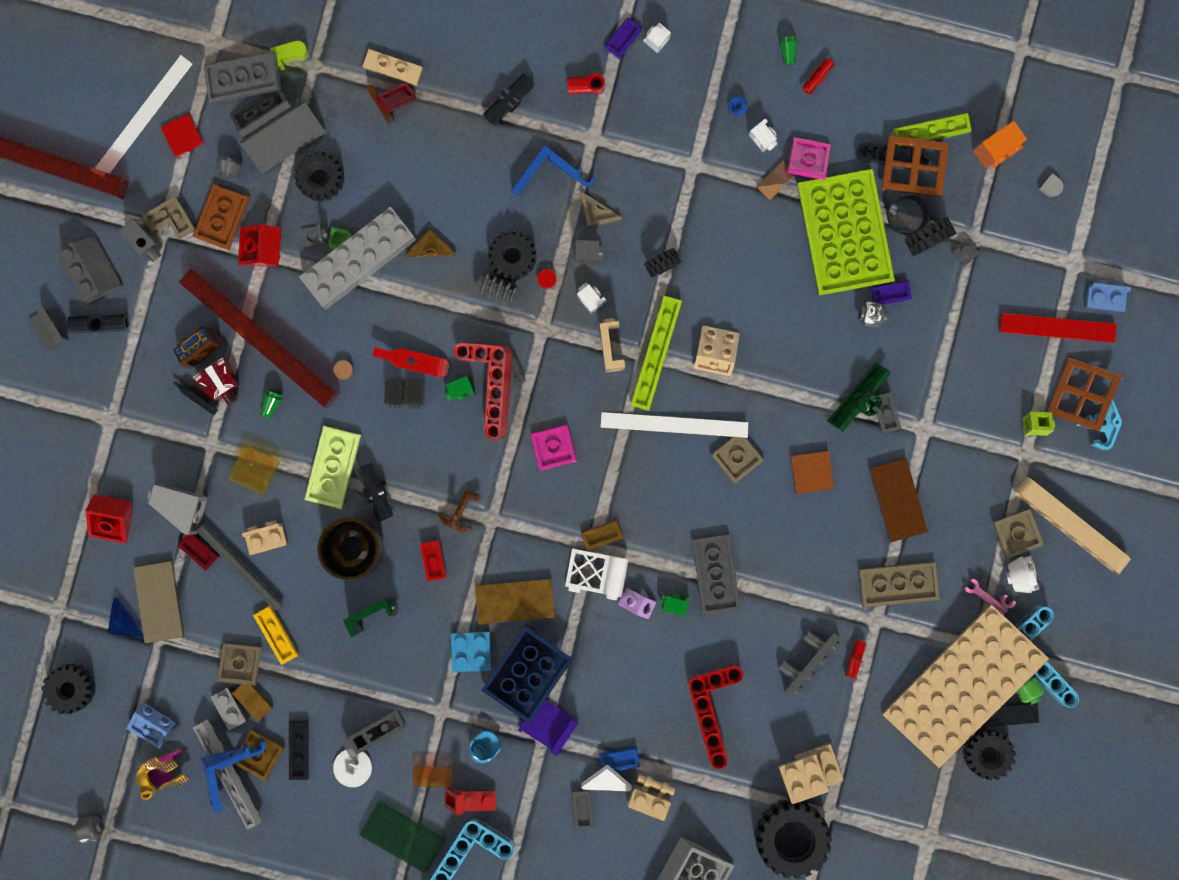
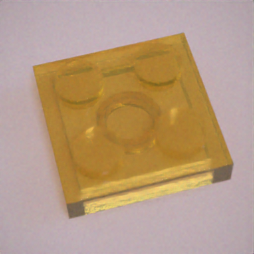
[228,445,281,495]

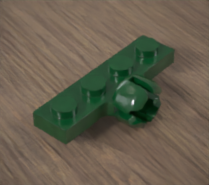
[827,362,891,432]

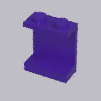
[517,700,578,756]

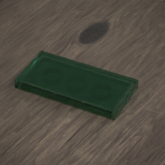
[359,801,445,874]

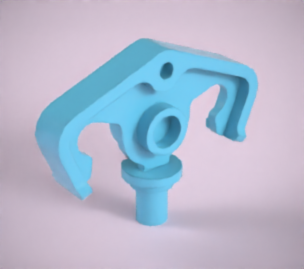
[1075,394,1122,450]

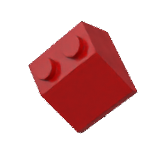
[238,224,281,267]
[85,494,133,544]

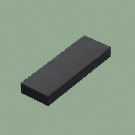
[981,703,1040,728]
[289,721,309,780]

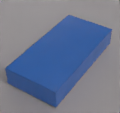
[599,747,640,771]

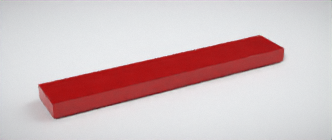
[999,313,1117,343]

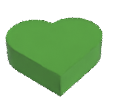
[328,227,352,250]

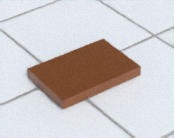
[193,183,250,251]

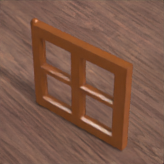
[881,134,949,197]
[1048,357,1124,432]

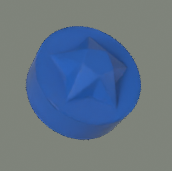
[728,96,748,116]

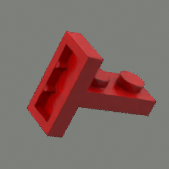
[444,787,497,815]

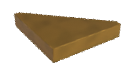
[406,229,456,258]

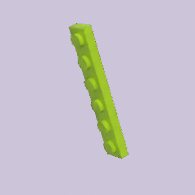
[631,296,682,411]

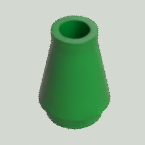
[780,36,799,65]
[260,389,283,419]

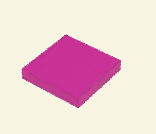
[787,137,831,180]
[531,424,577,471]

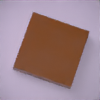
[790,451,834,494]

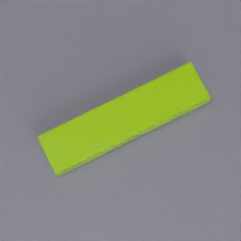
[892,113,972,148]

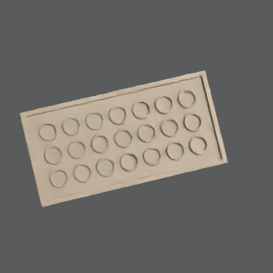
[882,604,1049,768]

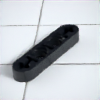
[855,143,930,169]

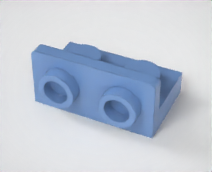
[1085,280,1131,312]
[126,703,176,749]

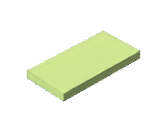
[304,426,361,509]

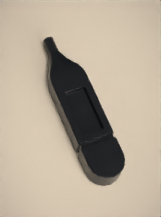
[173,381,219,416]

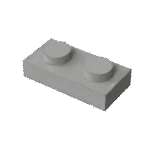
[211,687,247,731]

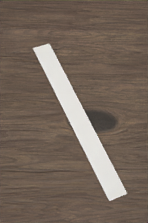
[93,55,192,180]
[601,412,749,438]

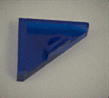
[108,597,144,638]

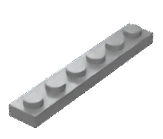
[193,719,262,829]

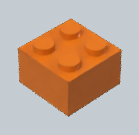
[973,121,1027,169]

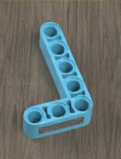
[1015,605,1079,708]
[430,817,515,880]

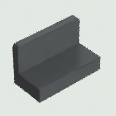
[29,306,68,352]

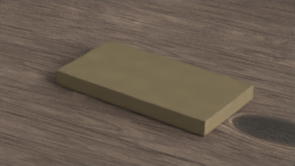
[133,561,184,643]
[858,561,940,608]

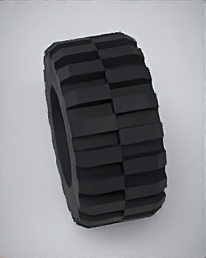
[755,800,832,879]

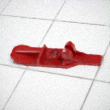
[372,347,449,378]

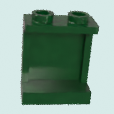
[343,596,399,638]

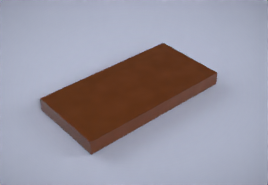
[869,458,928,542]

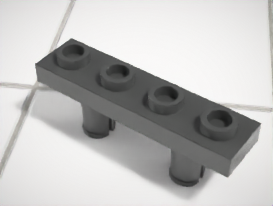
[779,631,840,697]

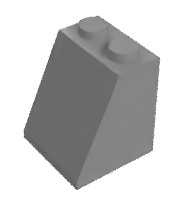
[148,485,208,535]

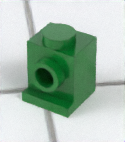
[444,376,476,401]
[659,592,690,617]

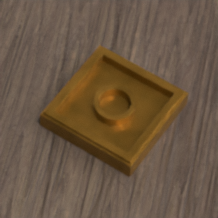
[234,728,285,781]

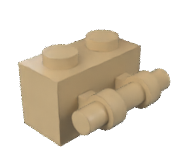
[627,774,676,821]

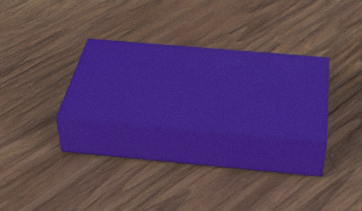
[604,17,643,60]
[870,281,912,305]

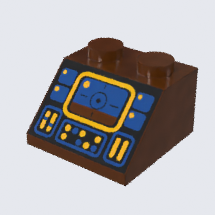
[173,326,222,369]

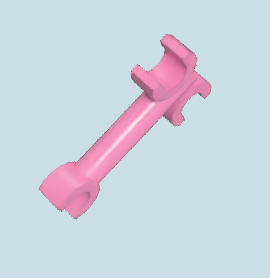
[964,579,1016,617]

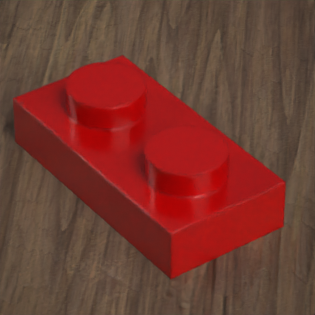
[420,540,447,582]

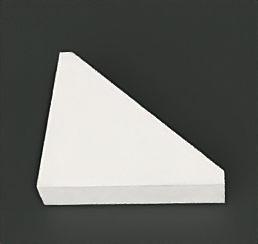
[581,765,632,791]

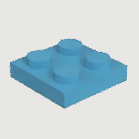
[451,631,491,672]

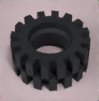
[644,248,681,278]

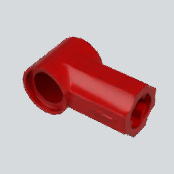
[567,73,606,95]

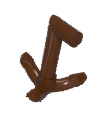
[438,490,481,532]

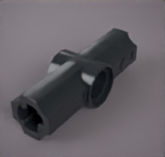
[483,74,535,126]
[66,314,129,334]
[356,463,394,522]

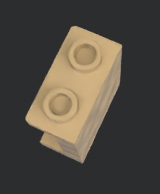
[600,318,625,373]

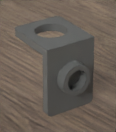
[302,222,328,248]

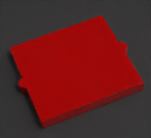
[160,114,204,157]

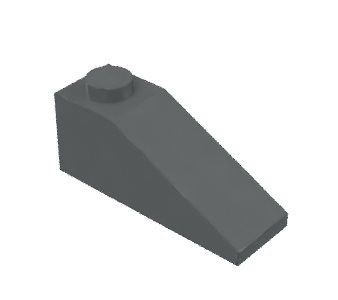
[341,710,405,757]

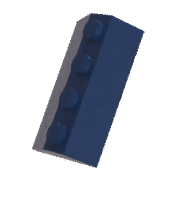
[481,624,573,723]

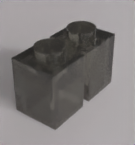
[384,380,426,409]

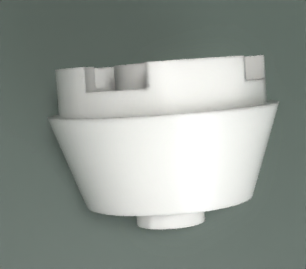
[1006,556,1040,593]

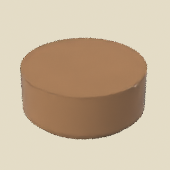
[333,360,354,380]

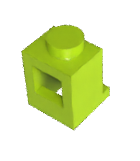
[1022,411,1055,436]

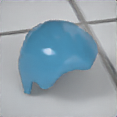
[468,730,502,763]

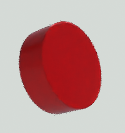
[537,269,557,289]

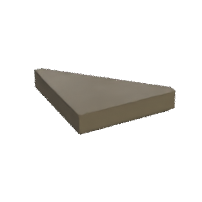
[580,192,622,227]

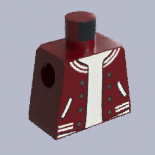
[192,357,239,406]

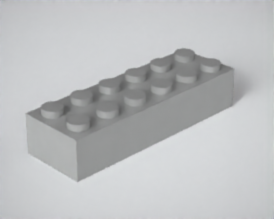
[299,207,417,310]

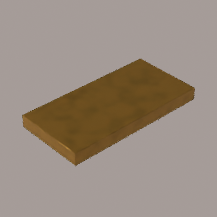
[475,579,555,624]

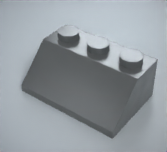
[230,90,292,139]
[55,236,123,304]

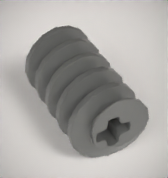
[474,272,518,307]

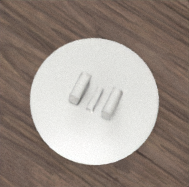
[333,750,372,787]

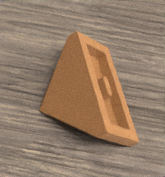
[756,160,796,200]

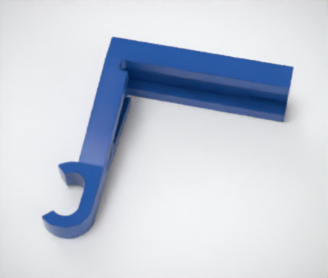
[512,146,595,196]
[201,738,266,814]

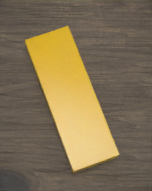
[253,606,299,665]

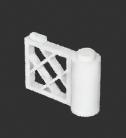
[565,549,629,600]

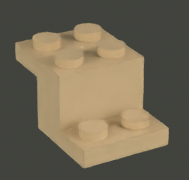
[778,743,844,804]

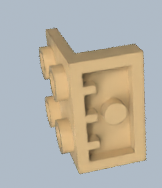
[693,326,740,376]

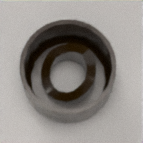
[317,518,384,580]

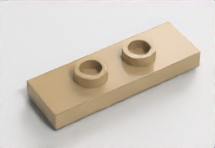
[363,49,423,86]

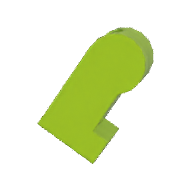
[270,41,309,71]

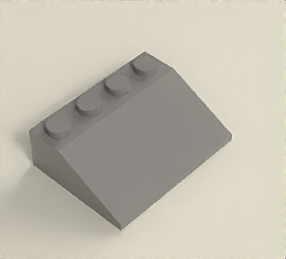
[657,837,734,880]

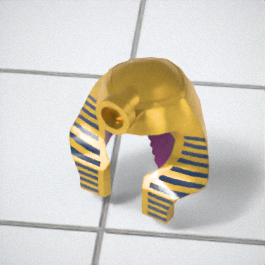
[136,748,189,800]

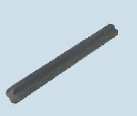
[197,523,283,611]

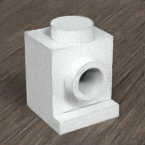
[643,23,671,53]
[749,119,778,152]
[577,282,606,314]

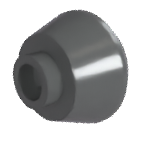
[216,156,242,179]

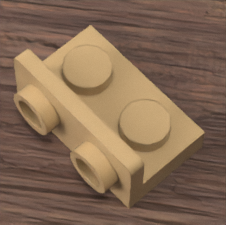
[242,520,288,555]

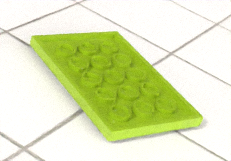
[797,169,895,296]

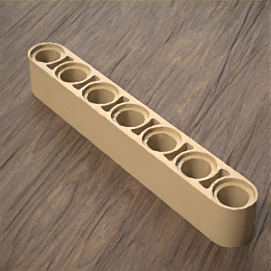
[1014,477,1131,575]

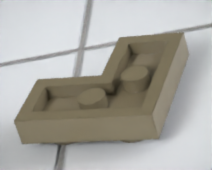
[142,196,195,239]

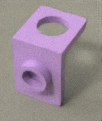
[619,588,656,619]

